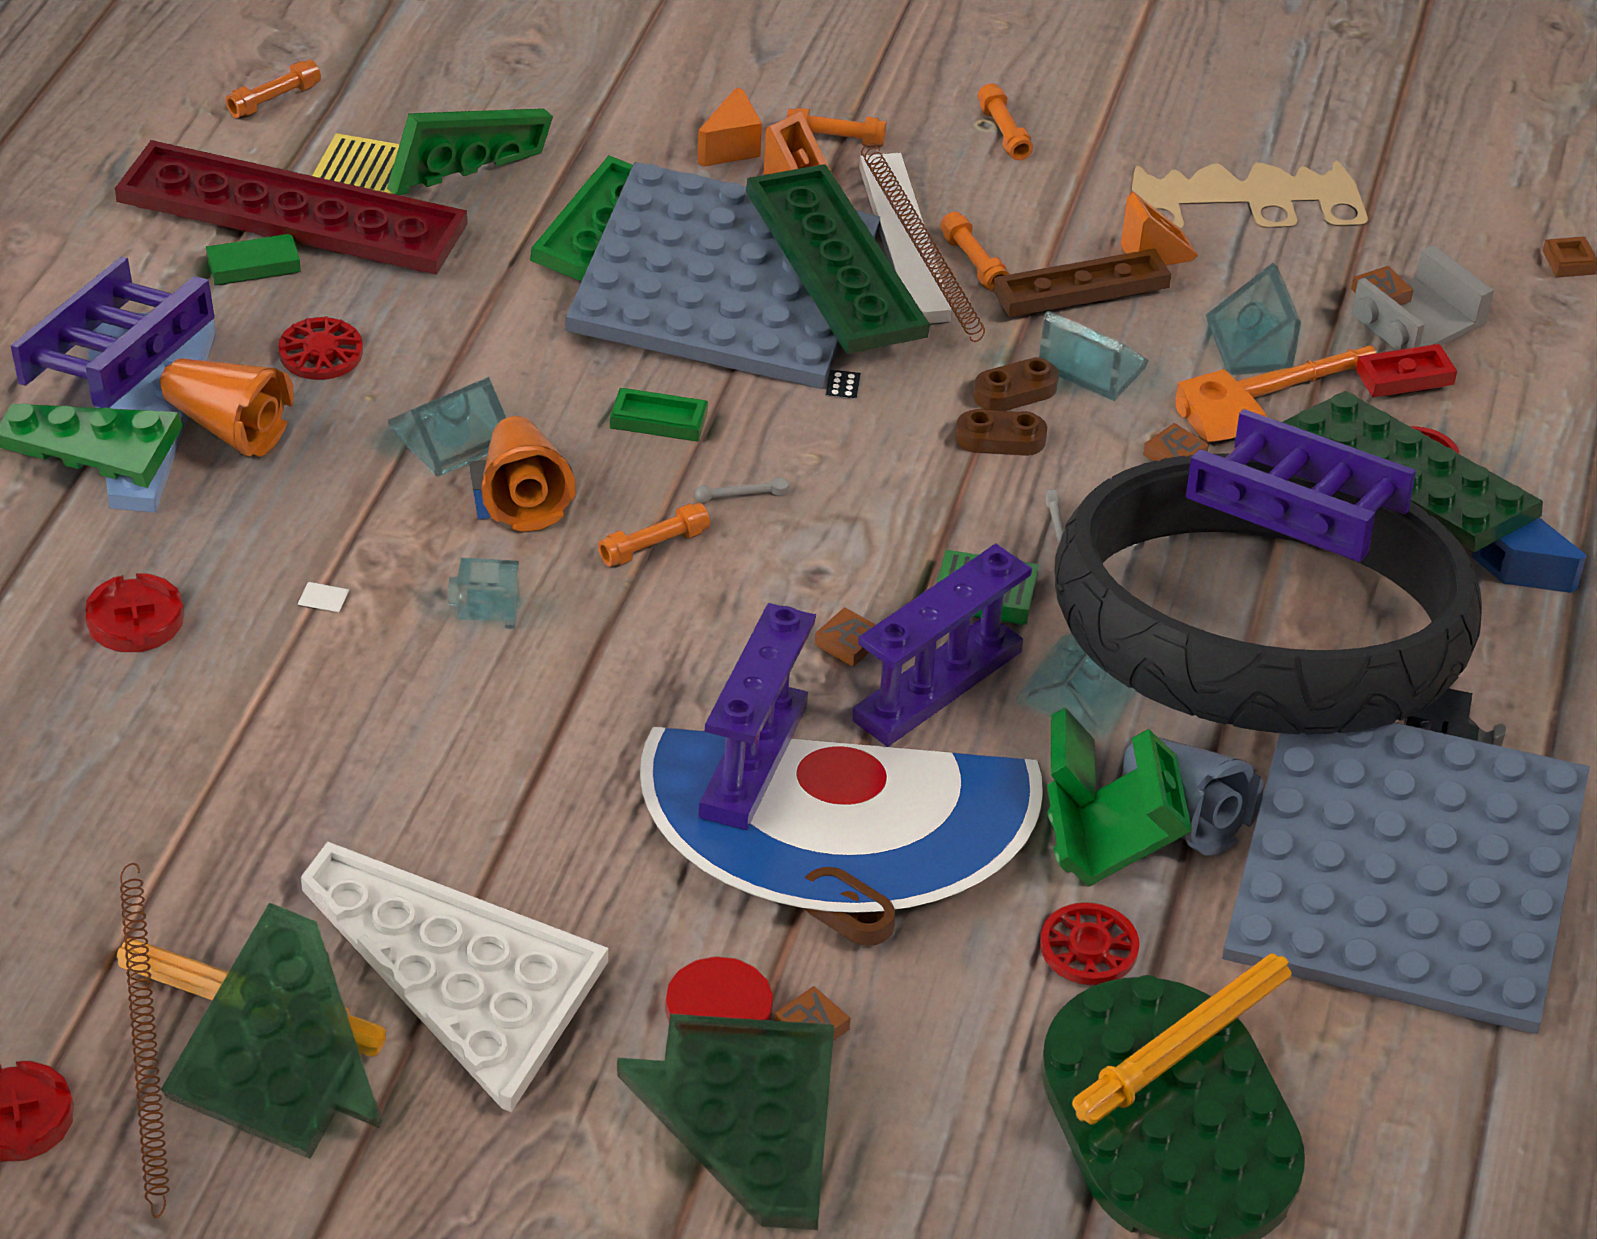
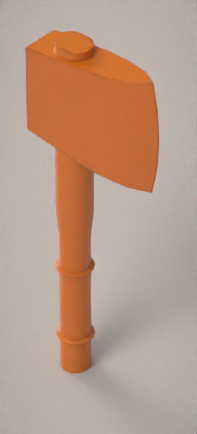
[1175,345,1376,442]

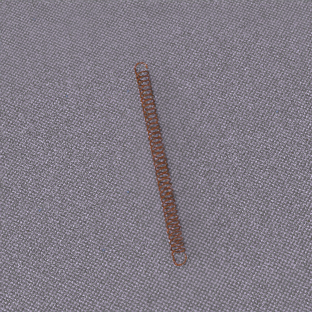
[861,143,985,342]
[120,863,170,1218]

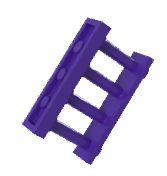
[10,257,215,408]
[1186,409,1416,562]
[852,543,1032,747]
[698,603,816,830]

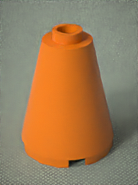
[160,358,294,457]
[481,416,576,532]

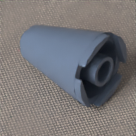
[1123,737,1264,856]

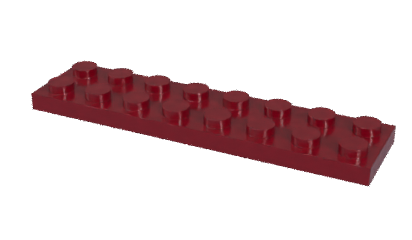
[115,140,468,275]

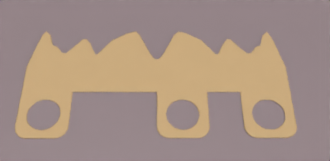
[1132,160,1368,229]

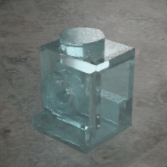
[448,558,520,629]

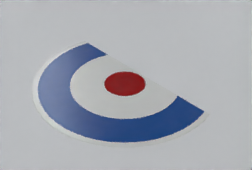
[640,727,1043,912]

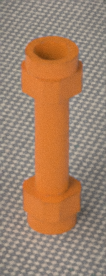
[225,59,321,118]
[977,83,1033,160]
[786,108,887,147]
[940,212,1009,292]
[598,502,710,567]

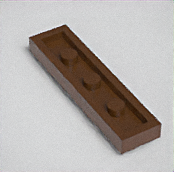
[993,248,1171,317]

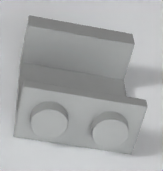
[1351,245,1494,350]

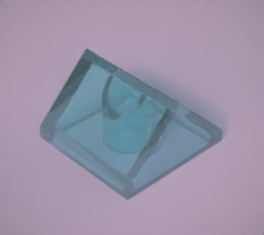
[1205,263,1302,375]
[1039,311,1149,401]
[388,377,507,477]
[1015,634,1138,740]

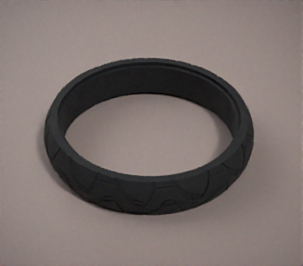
[1054,453,1482,735]

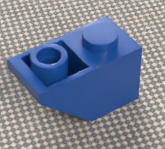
[1471,518,1587,593]

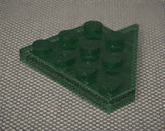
[161,903,382,1159]
[617,1014,834,1230]

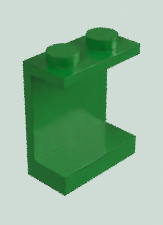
[1047,728,1192,887]

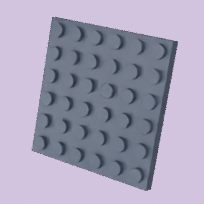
[565,162,881,389]
[1222,723,1590,1034]

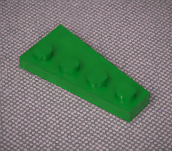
[387,108,553,195]
[530,155,633,282]
[0,403,183,488]

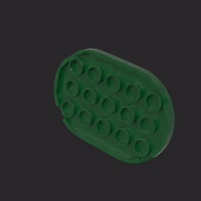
[1041,975,1305,1239]

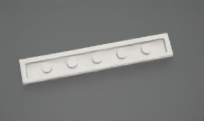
[859,153,952,324]

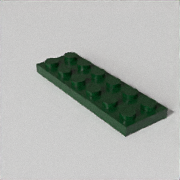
[746,164,930,354]
[1282,391,1543,552]

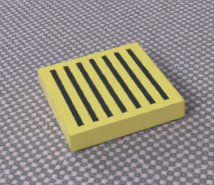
[312,133,399,194]

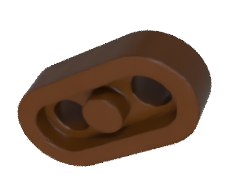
[973,357,1059,411]
[956,409,1048,456]
[805,867,895,946]

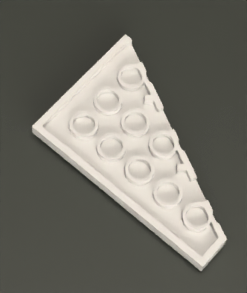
[301,841,608,1112]

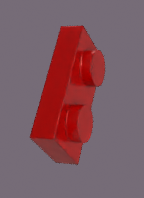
[1356,344,1457,398]

